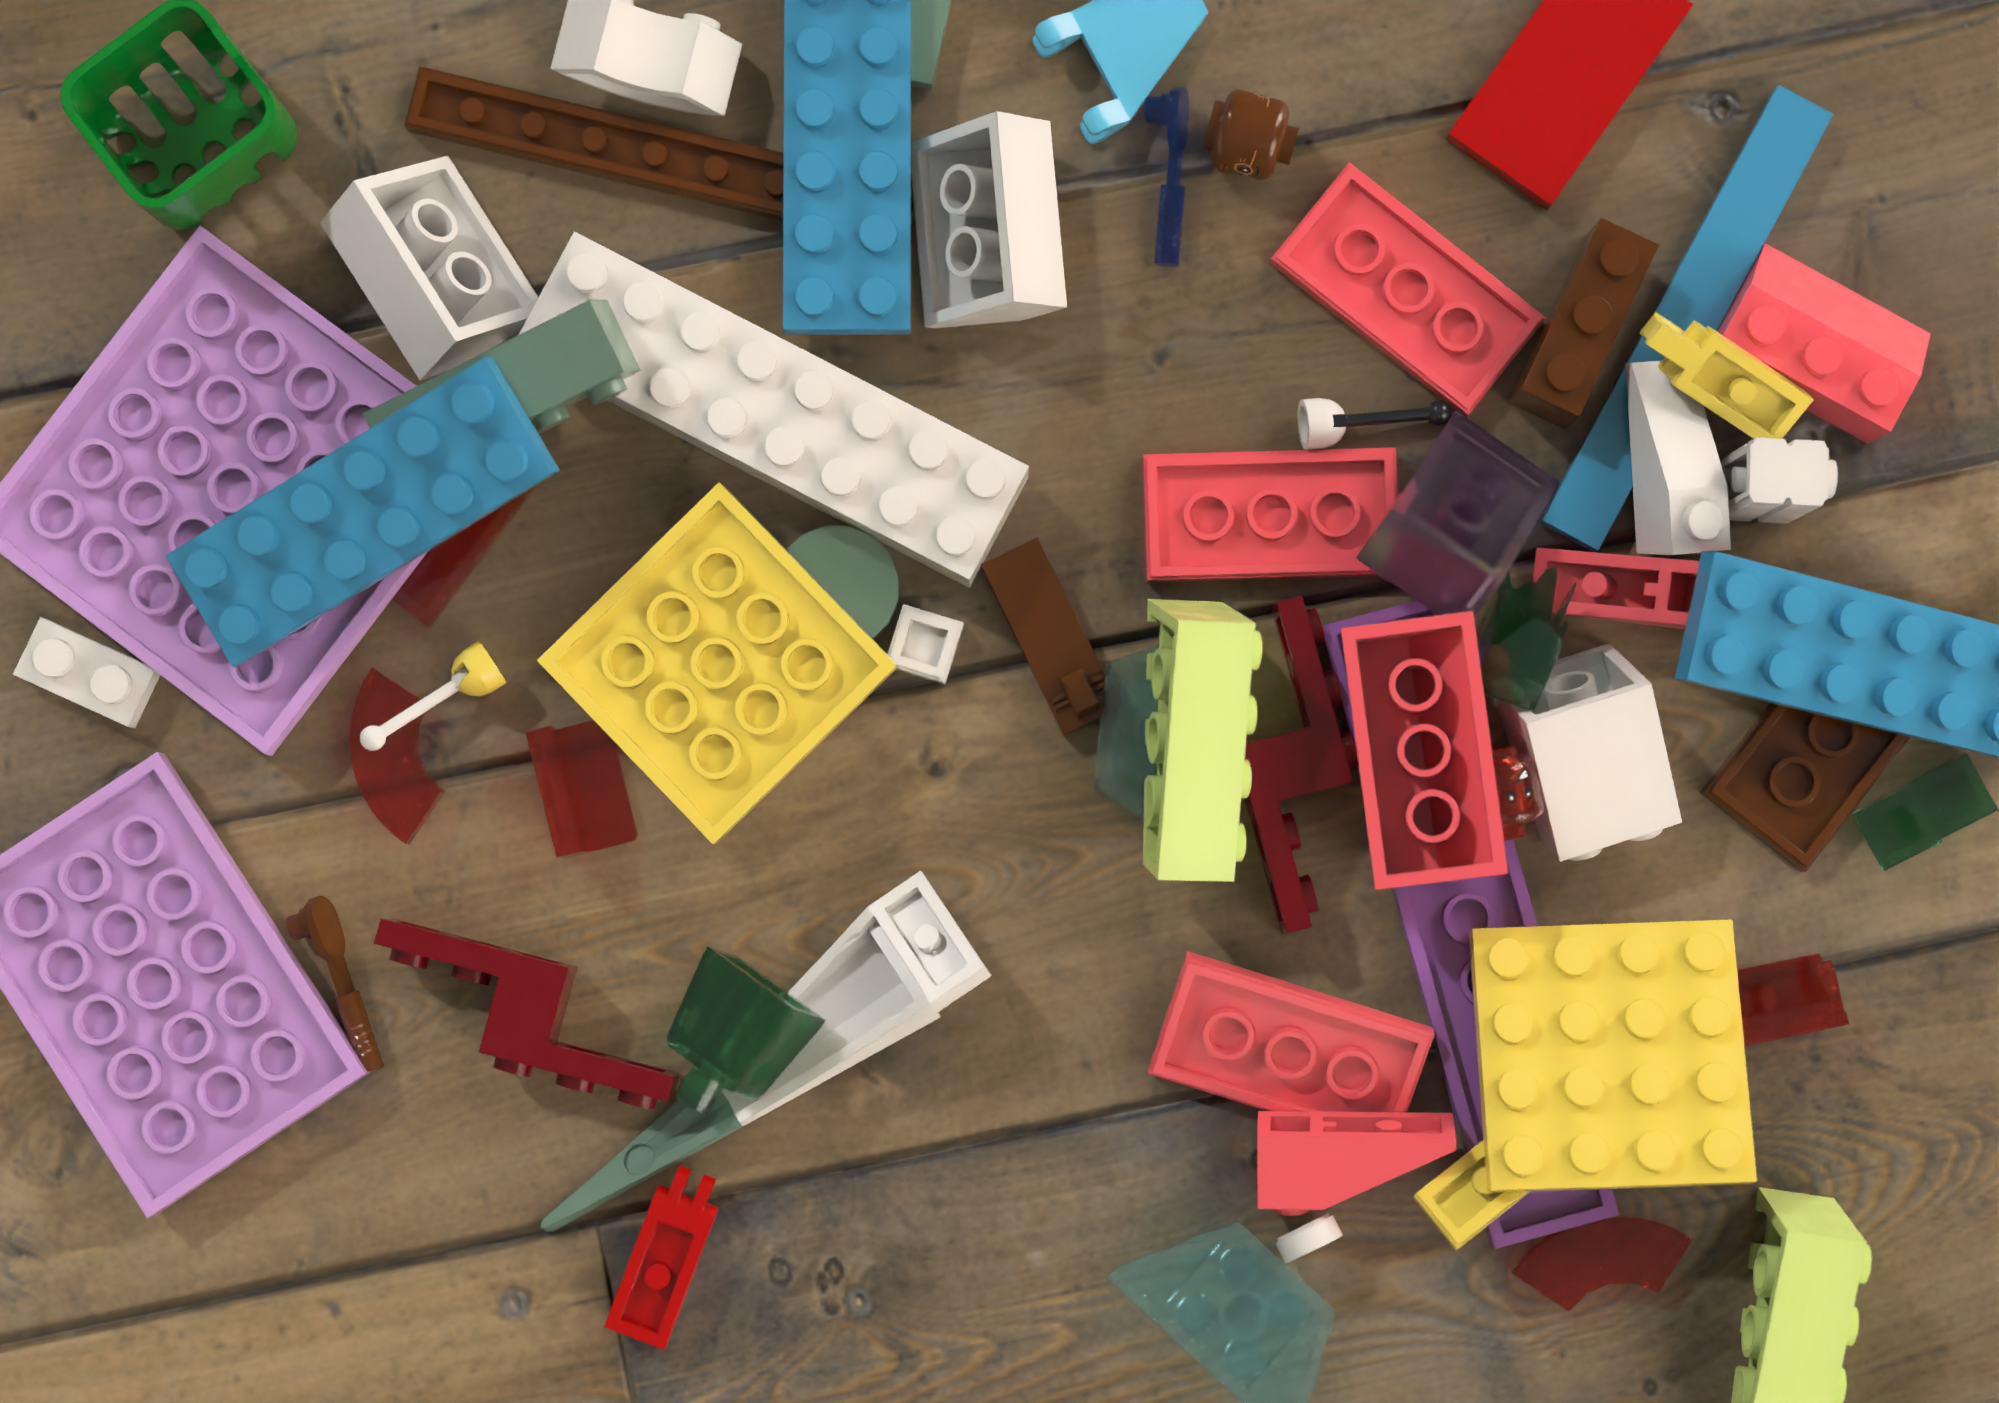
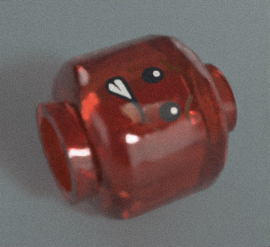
[1491,744,1544,841]

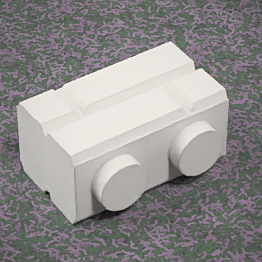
[1721,437,1838,523]

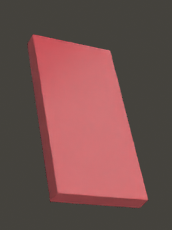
[1269,162,1546,418]
[1142,448,1401,583]
[1148,951,1435,1112]

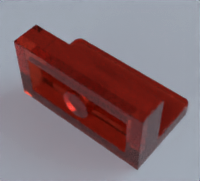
[525,720,638,859]

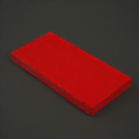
[1445,0,1694,210]

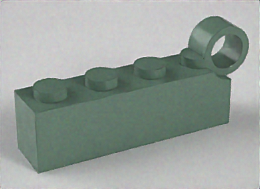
[363,299,641,433]

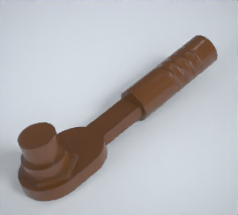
[286,896,384,1072]

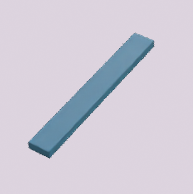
[1539,84,1834,552]

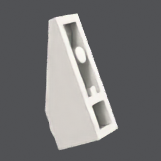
[1625,361,1731,555]

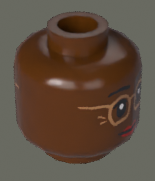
[1202,90,1299,180]

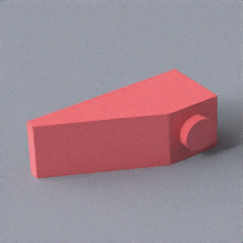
[1529,548,1700,629]
[1257,1111,1456,1216]

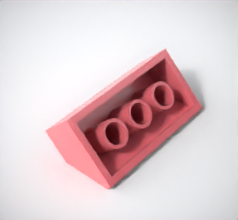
[1341,611,1508,890]

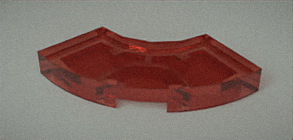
[350,668,445,845]
[1511,1215,1693,1311]

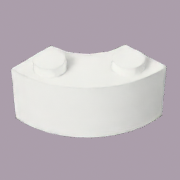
[550,0,743,116]

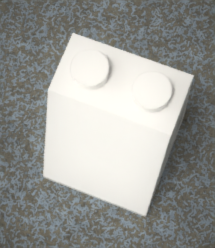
[1489,643,1682,862]

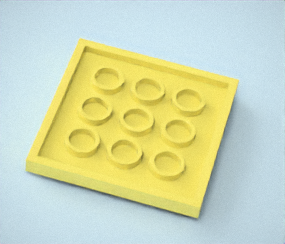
[537,482,899,844]
[1469,920,1757,1193]

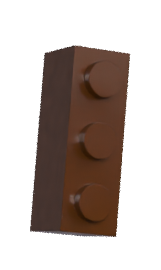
[1508,218,1659,429]

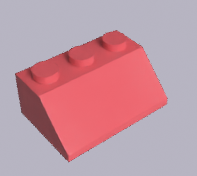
[1717,243,1931,444]

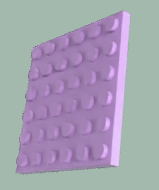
[0,225,427,756]

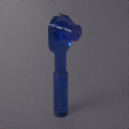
[1144,87,1190,267]

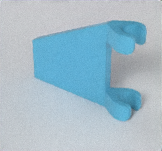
[1032,0,1209,144]

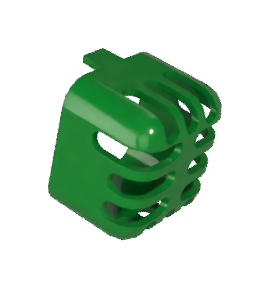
[60,0,297,230]

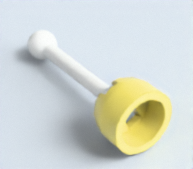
[360,640,507,751]

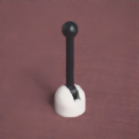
[1298,398,1452,450]

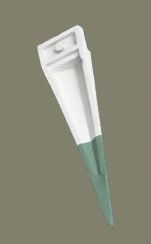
[540,871,991,1232]

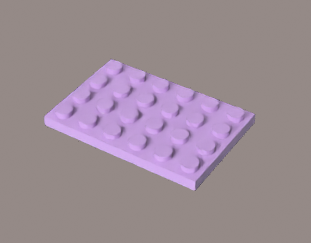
[0,752,371,1218]

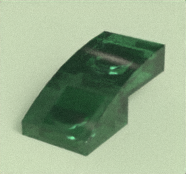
[1851,752,1998,871]

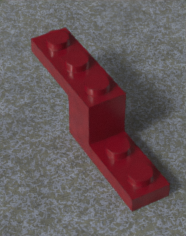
[1244,596,1359,934]
[374,918,681,1109]

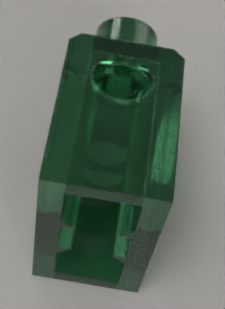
[667,947,825,1115]

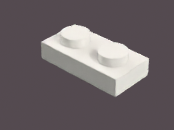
[13,617,160,728]

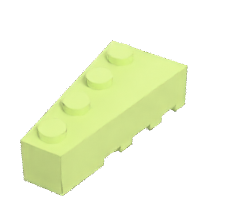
[1143,599,1263,882]
[1731,1187,1872,1403]

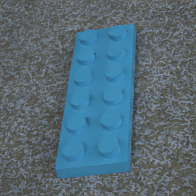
[783,0,911,335]
[165,357,560,667]
[1675,551,1999,759]

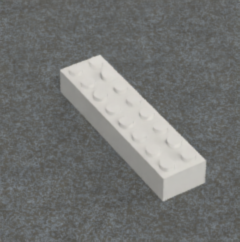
[519,231,1029,588]

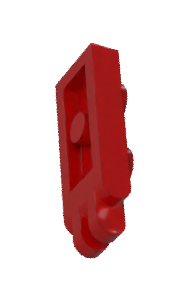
[604,1165,719,1350]

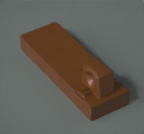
[981,537,1121,737]

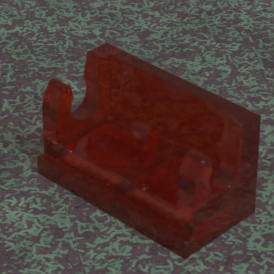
[1737,953,1849,1046]

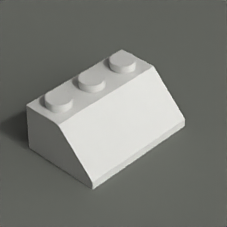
[911,111,1067,328]
[320,156,539,381]

